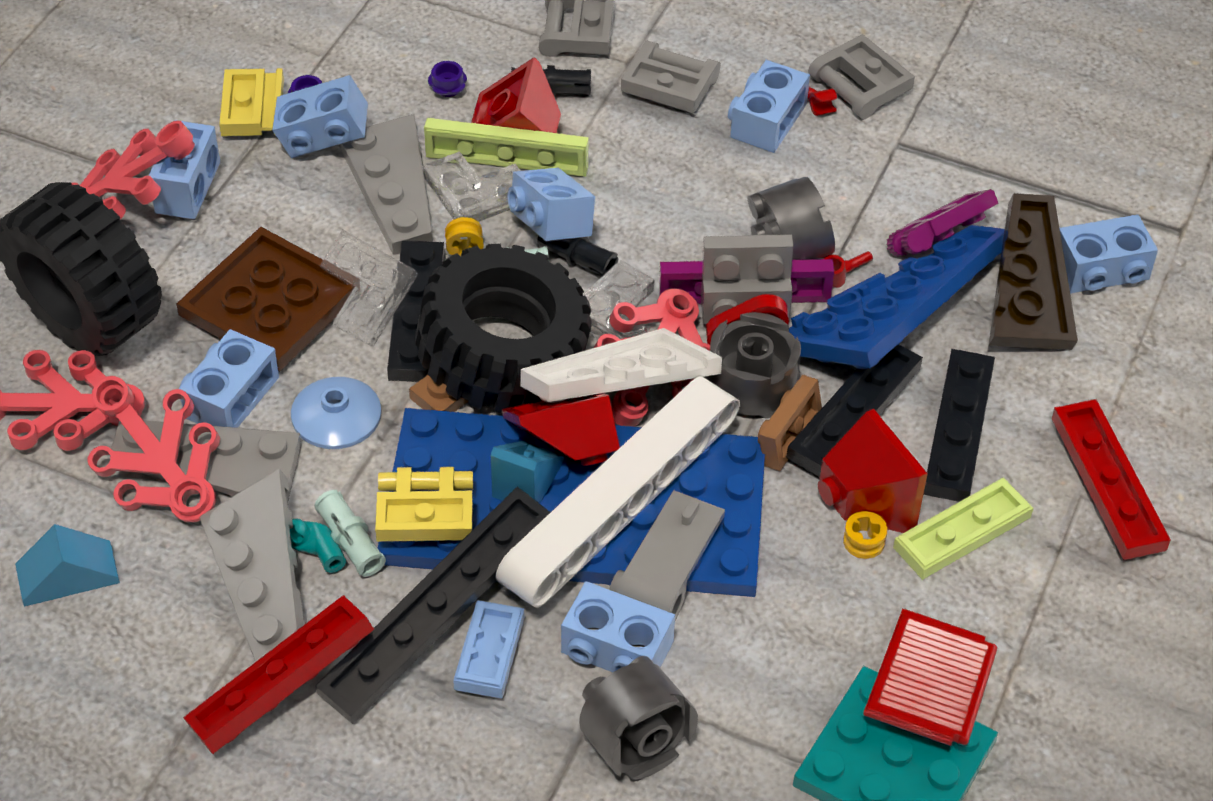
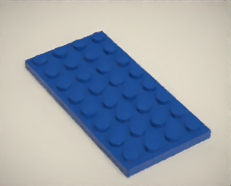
[377,408,765,597]

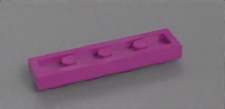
[659,259,834,304]

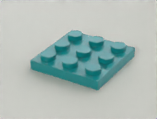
[793,665,998,801]

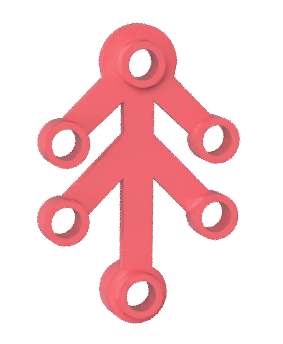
[72,121,195,219]
[594,289,710,427]
[0,350,145,451]
[88,376,220,523]

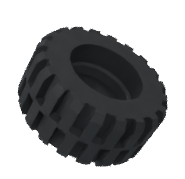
[0,182,162,356]
[415,243,592,413]

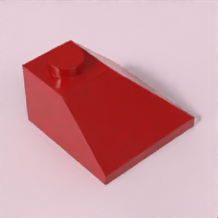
[471,57,561,133]
[502,393,620,466]
[818,409,928,533]

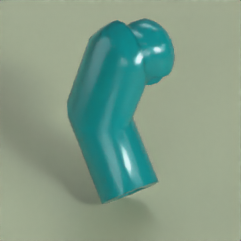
[290,518,346,573]

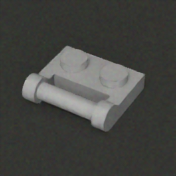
[538,0,614,57]
[808,34,915,119]
[621,40,721,113]

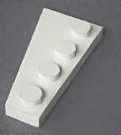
[521,328,722,403]

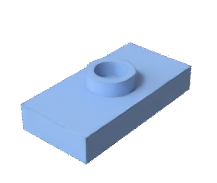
[453,600,525,699]

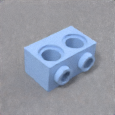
[728,60,810,153]
[272,75,368,158]
[149,120,220,219]
[507,168,595,241]
[1060,214,1158,294]
[179,329,279,428]
[561,581,675,672]

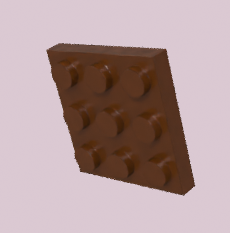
[176,227,362,372]

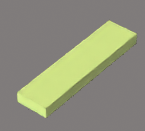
[424,118,589,177]

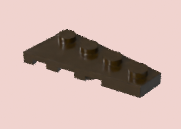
[988,193,1078,350]

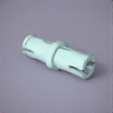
[314,490,386,577]

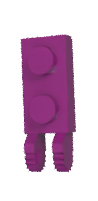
[886,189,999,257]

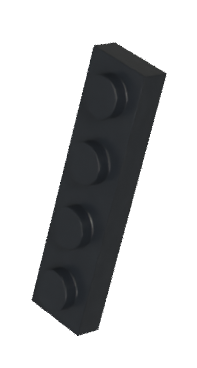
[387,241,445,382]
[786,344,923,477]
[923,349,995,502]

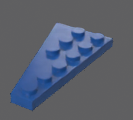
[789,225,1005,369]

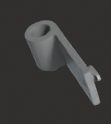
[609,490,725,621]

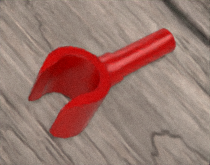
[807,86,837,116]
[823,251,873,288]

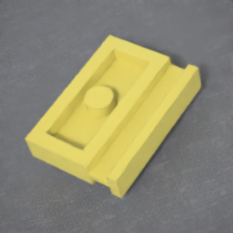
[219,68,284,136]

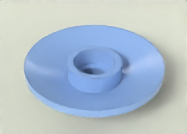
[291,377,381,449]

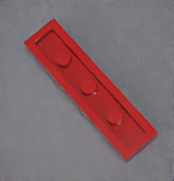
[1052,399,1171,560]
[183,595,374,754]

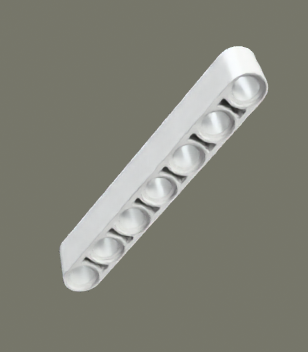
[496,376,740,608]

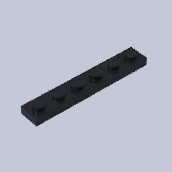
[315,486,551,724]

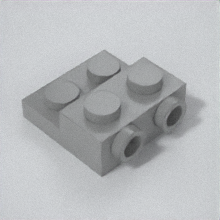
[701,234,793,324]

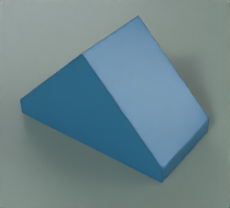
[491,441,565,504]
[15,524,120,607]

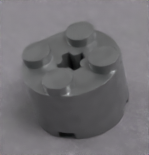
[747,177,835,260]
[708,312,801,418]
[579,656,698,779]

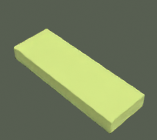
[893,477,1033,580]

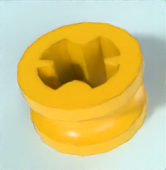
[445,217,484,256]
[843,511,887,559]

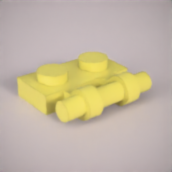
[375,467,473,542]

